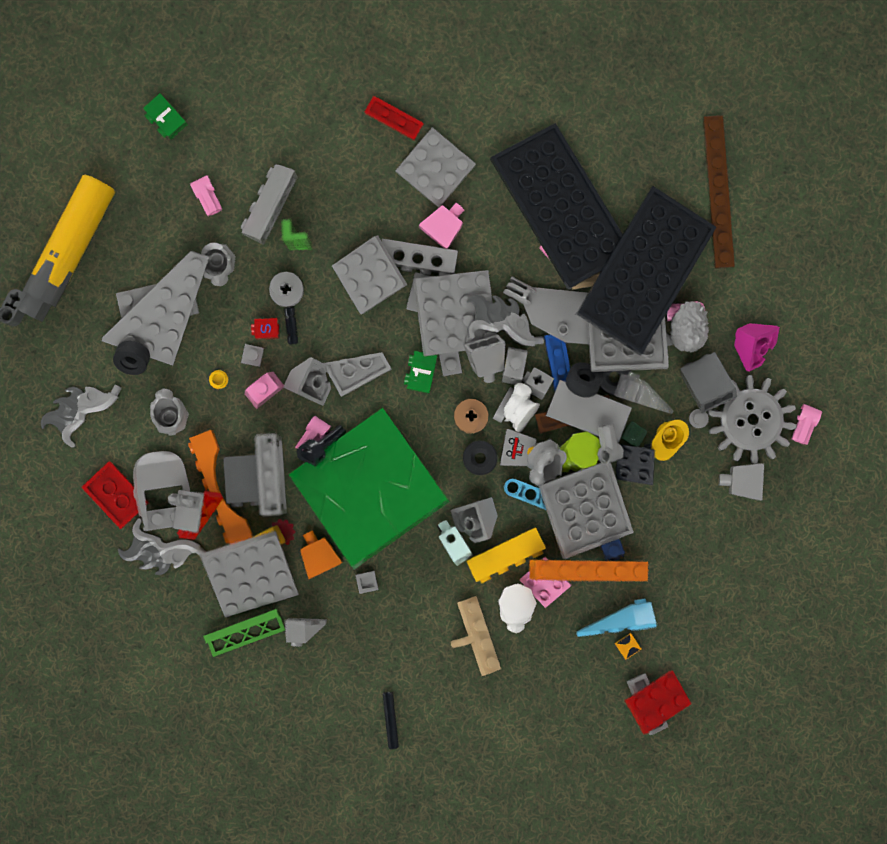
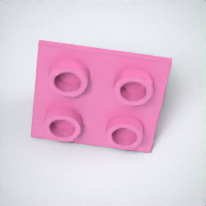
[520,557,572,608]

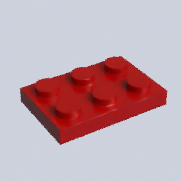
[81,461,149,529]
[624,670,691,734]

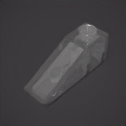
[614,372,673,414]

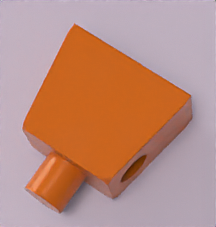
[300,530,343,579]

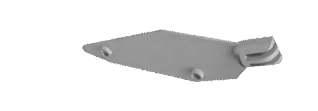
[503,277,673,346]

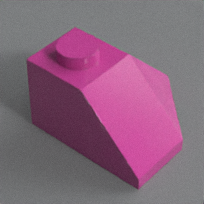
[734,323,780,371]

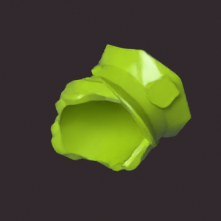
[560,431,601,473]

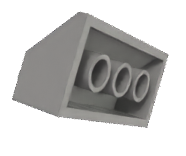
[241,164,297,245]

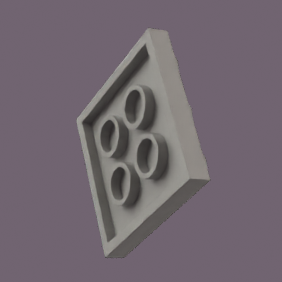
[396,128,476,208]
[332,235,407,315]

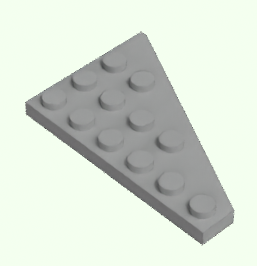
[102,251,209,365]

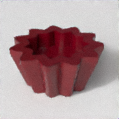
[272,519,296,546]

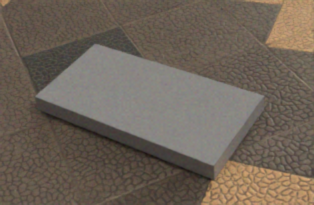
[546,380,632,443]

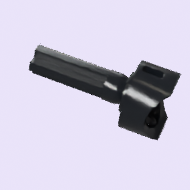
[297,425,346,467]

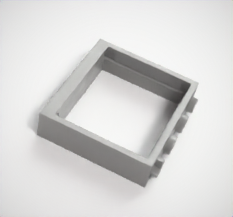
[256,434,287,515]

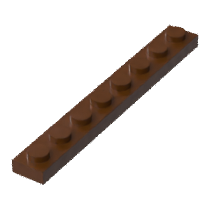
[703,115,735,269]

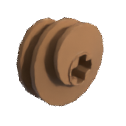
[454,399,488,434]

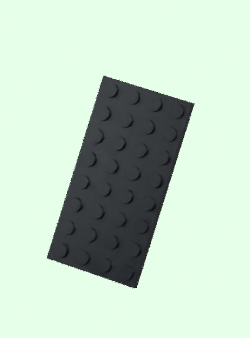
[490,123,623,290]
[576,186,716,356]

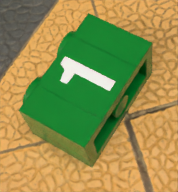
[143,94,188,140]
[404,351,437,394]

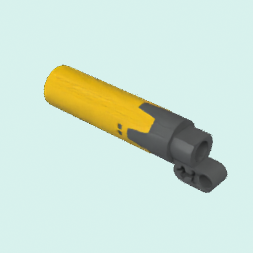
[0,174,115,327]

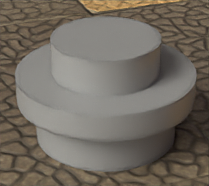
[689,409,708,428]

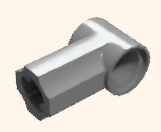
[598,423,624,464]

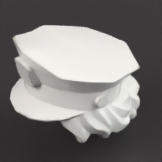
[504,383,540,432]
[498,584,537,633]

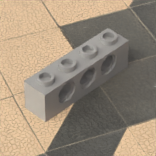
[382,239,458,276]

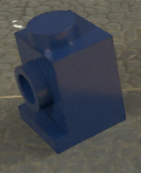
[600,539,625,561]

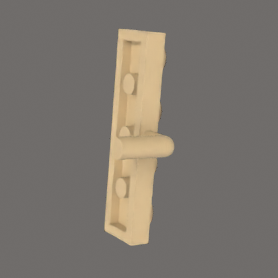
[451,596,501,676]

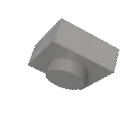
[241,344,264,367]
[355,571,379,594]

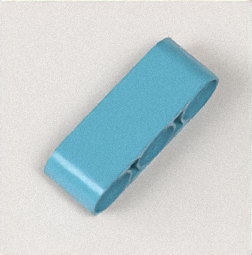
[504,479,546,510]

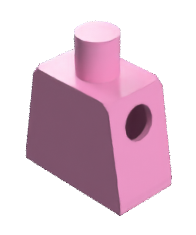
[419,203,464,249]
[245,372,284,409]

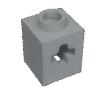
[522,367,554,400]

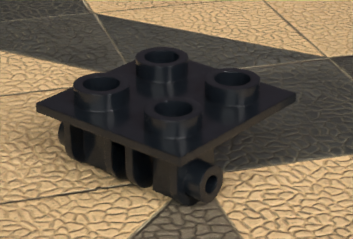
[616,444,655,485]

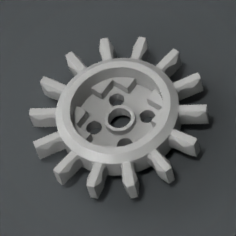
[707,375,797,464]

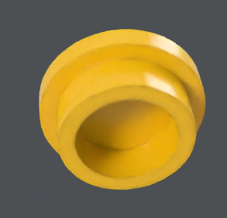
[209,370,228,389]

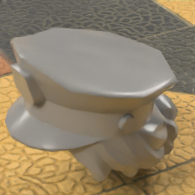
[201,243,236,286]
[150,388,189,436]
[528,440,567,486]

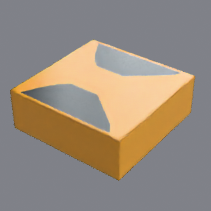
[615,633,641,660]

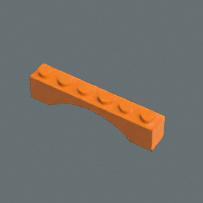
[188,430,254,545]
[529,560,648,581]

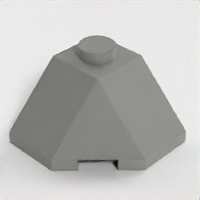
[283,357,331,406]
[450,497,498,543]
[285,618,327,646]

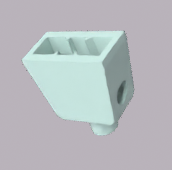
[437,520,473,566]

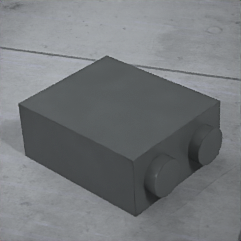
[680,352,737,413]
[223,455,260,507]

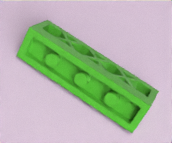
[282,220,312,250]
[203,608,285,657]

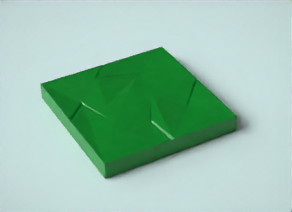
[288,408,449,569]

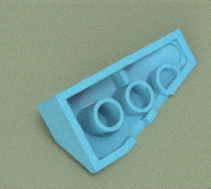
[576,599,657,636]

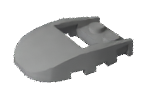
[133,451,190,531]

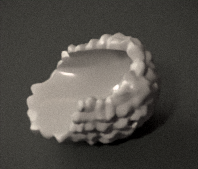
[670,301,709,352]

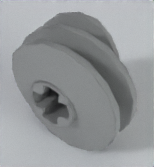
[269,272,304,307]

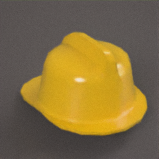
[651,420,689,461]

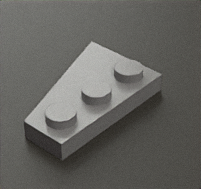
[323,352,392,397]

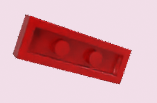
[364,96,424,141]
[177,491,223,540]

